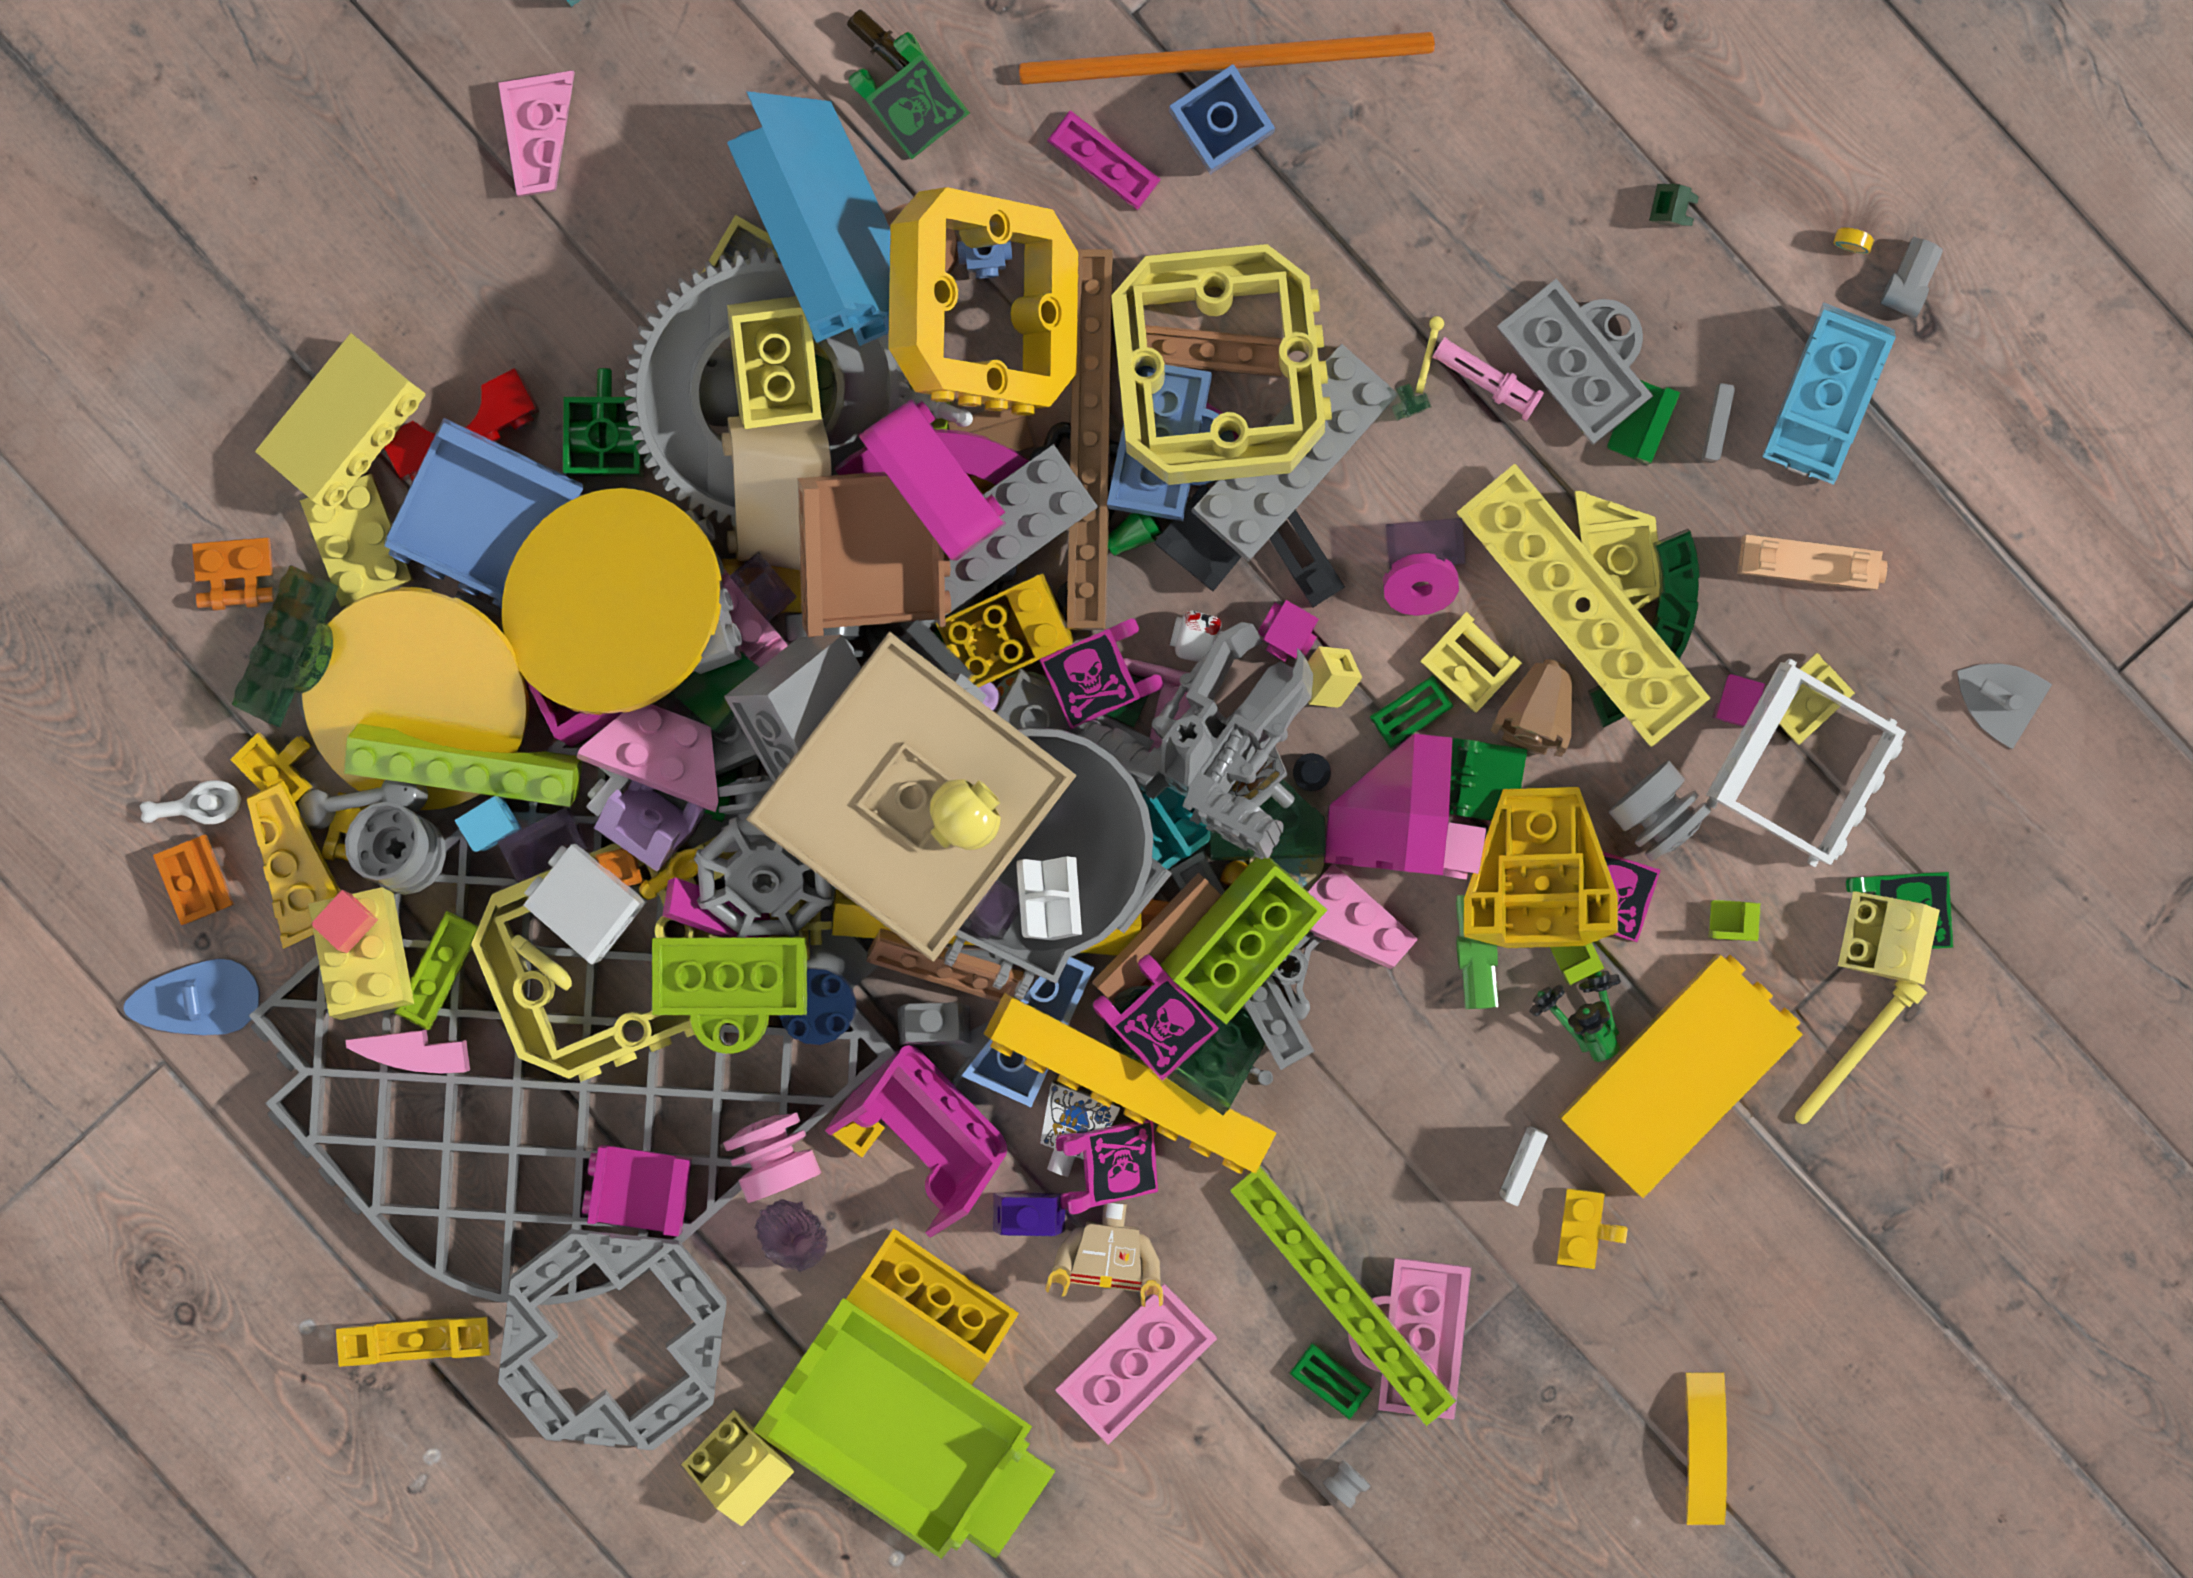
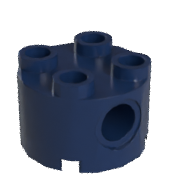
[779,967,857,1045]

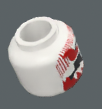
[1170,611,1223,662]

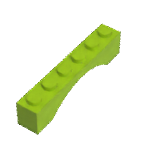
[344,724,582,807]

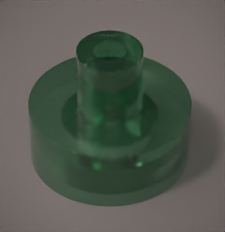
[1391,383,1432,421]

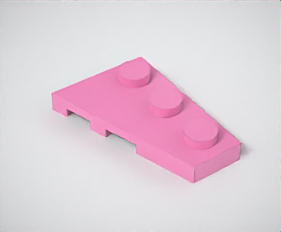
[498,71,575,197]
[1308,863,1418,969]

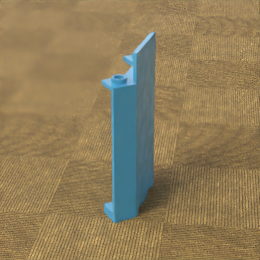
[727,91,890,346]

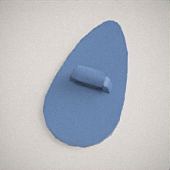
[124,959,260,1035]

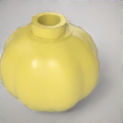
[930,779,1001,850]

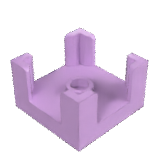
[594,780,706,871]

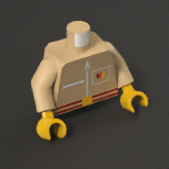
[1045,1202,1164,1307]

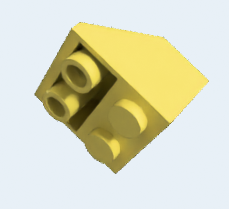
[1838,891,1940,985]
[681,1410,794,1526]

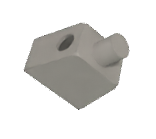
[897,1002,971,1047]

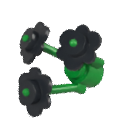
[1529,971,1621,1062]

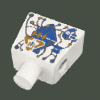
[1040,1081,1120,1177]

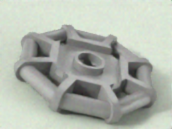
[694,817,834,938]

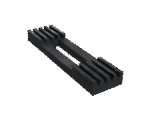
[1269,509,1345,608]

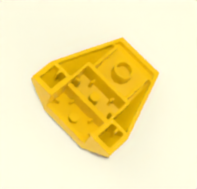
[1464,787,1618,948]

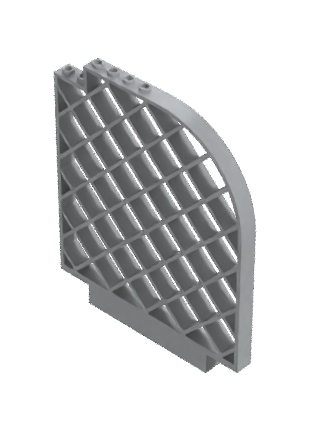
[249,726,897,1305]

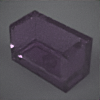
[1384,518,1466,572]
[497,807,590,883]

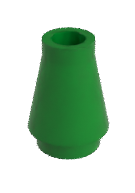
[1108,513,1163,556]

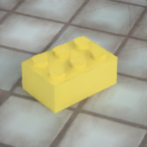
[727,296,822,429]
[308,887,414,1020]

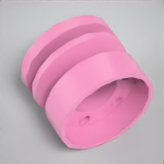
[723,1112,821,1203]

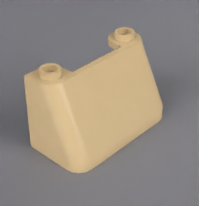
[722,416,831,570]

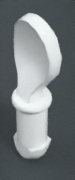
[904,390,973,427]

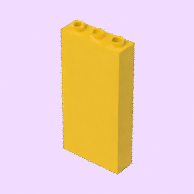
[1558,954,1803,1198]

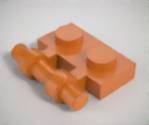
[192,537,274,611]

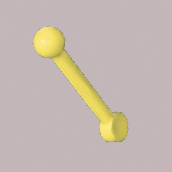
[1415,316,1444,394]

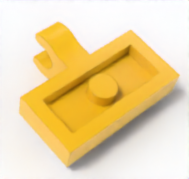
[230,733,313,804]
[1557,1188,1628,1269]

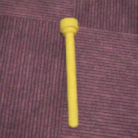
[1795,980,1927,1124]

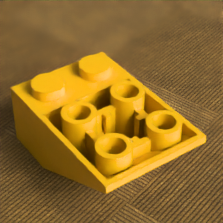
[936,573,1075,688]

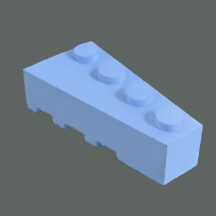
[962,956,1094,1107]

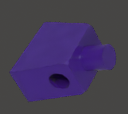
[993,1193,1065,1236]

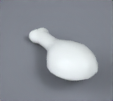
[140,780,242,824]

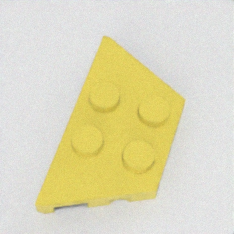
[1574,491,1660,610]

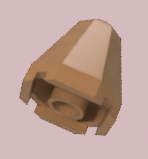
[1490,659,1572,757]

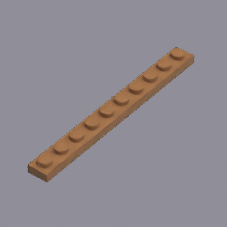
[1067,249,1114,630]

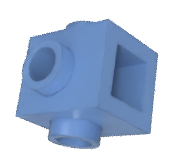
[957,241,1012,279]

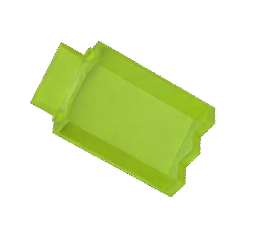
[753,1298,1056,1560]

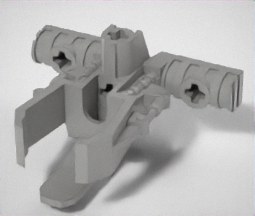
[1078,622,1313,860]

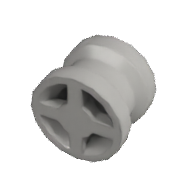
[1323,1460,1371,1509]

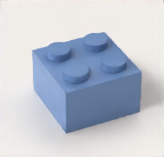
[1169,64,1275,175]

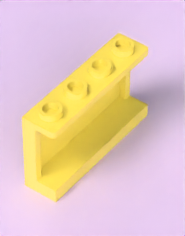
[255,333,425,512]

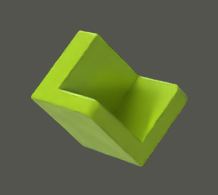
[1708,900,1761,941]
[1549,943,1604,985]

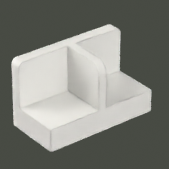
[1017,856,1082,940]

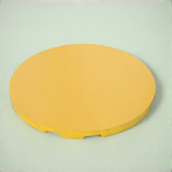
[502,488,721,715]
[302,587,529,810]

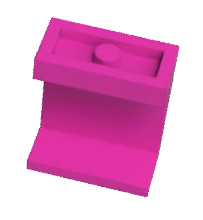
[582,1145,692,1237]

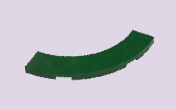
[1588,528,1700,728]

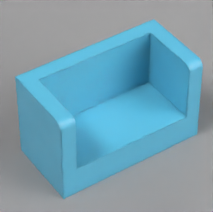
[455,796,522,852]

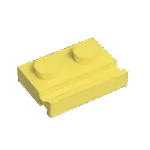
[1779,653,1855,745]

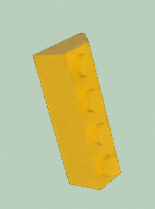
[846,1228,1019,1385]

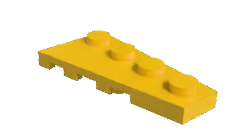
[247,780,340,949]

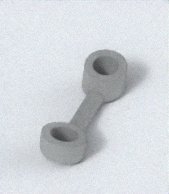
[298,780,428,829]

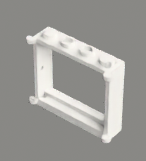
[1706,659,1906,868]

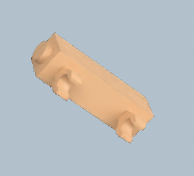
[1737,535,1887,591]

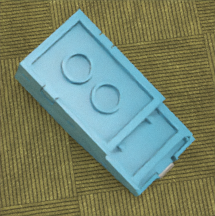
[1762,302,1896,485]

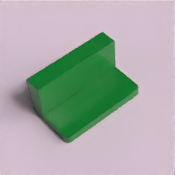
[1607,379,1680,466]

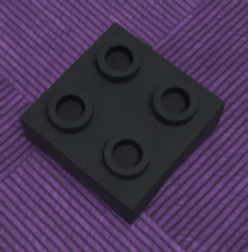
[1154,485,1242,592]

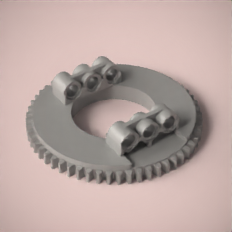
[624,248,910,526]

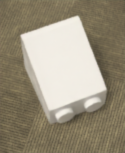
[524,844,647,964]

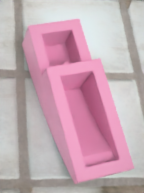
[345,1029,470,1074]

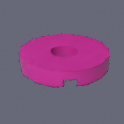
[1383,553,1459,616]

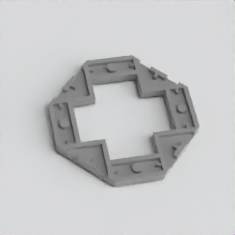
[498,1229,727,1450]

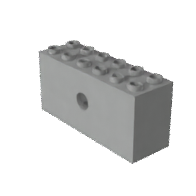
[724,635,861,889]

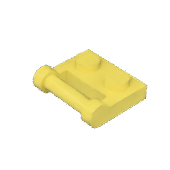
[1420,611,1522,713]

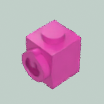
[1257,600,1319,662]

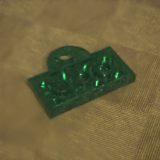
[232,565,339,728]

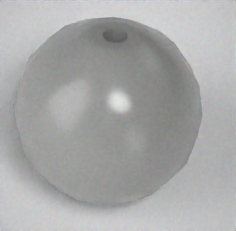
[699,348,739,427]

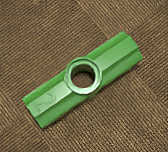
[1456,895,1499,1009]

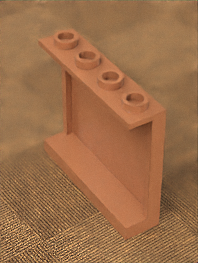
[797,472,951,638]

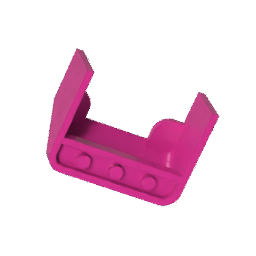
[859,399,1006,561]
[825,1045,1007,1238]

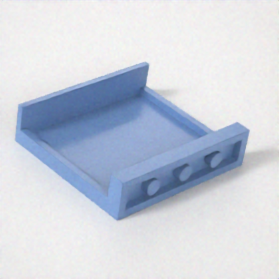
[384,418,583,608]

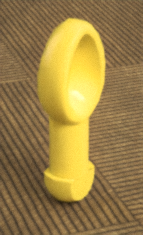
[510,935,572,991]

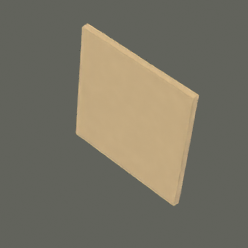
[746,632,1077,962]

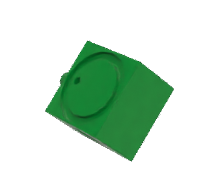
[563,368,644,477]

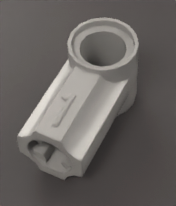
[1880,236,1943,319]

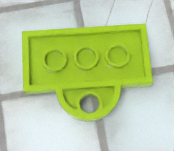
[652,937,807,1054]

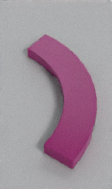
[834,429,1029,485]

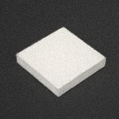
[1499,1126,1548,1206]

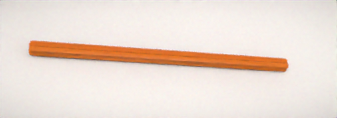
[1019,32,1435,84]

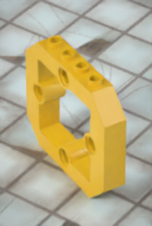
[888,187,1078,416]

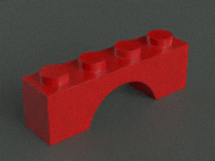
[384,368,539,482]

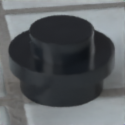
[1293,753,1331,791]

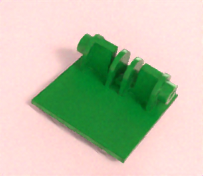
[1449,737,1527,821]

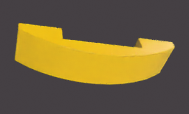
[336,1317,491,1367]
[1685,1372,1727,1525]

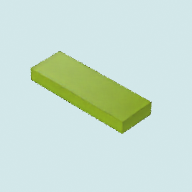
[394,910,479,1030]

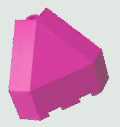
[1323,734,1452,875]

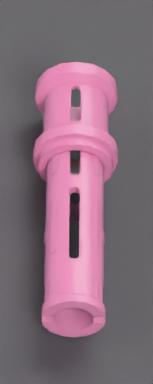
[1432,337,1544,422]

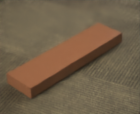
[1145,325,1283,378]
[1092,873,1221,1008]
[866,928,1023,1002]

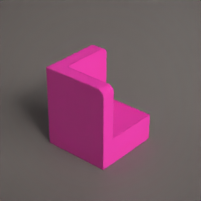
[1712,674,1765,727]

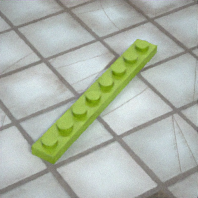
[1230,1166,1457,1426]

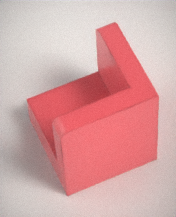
[312,890,379,953]

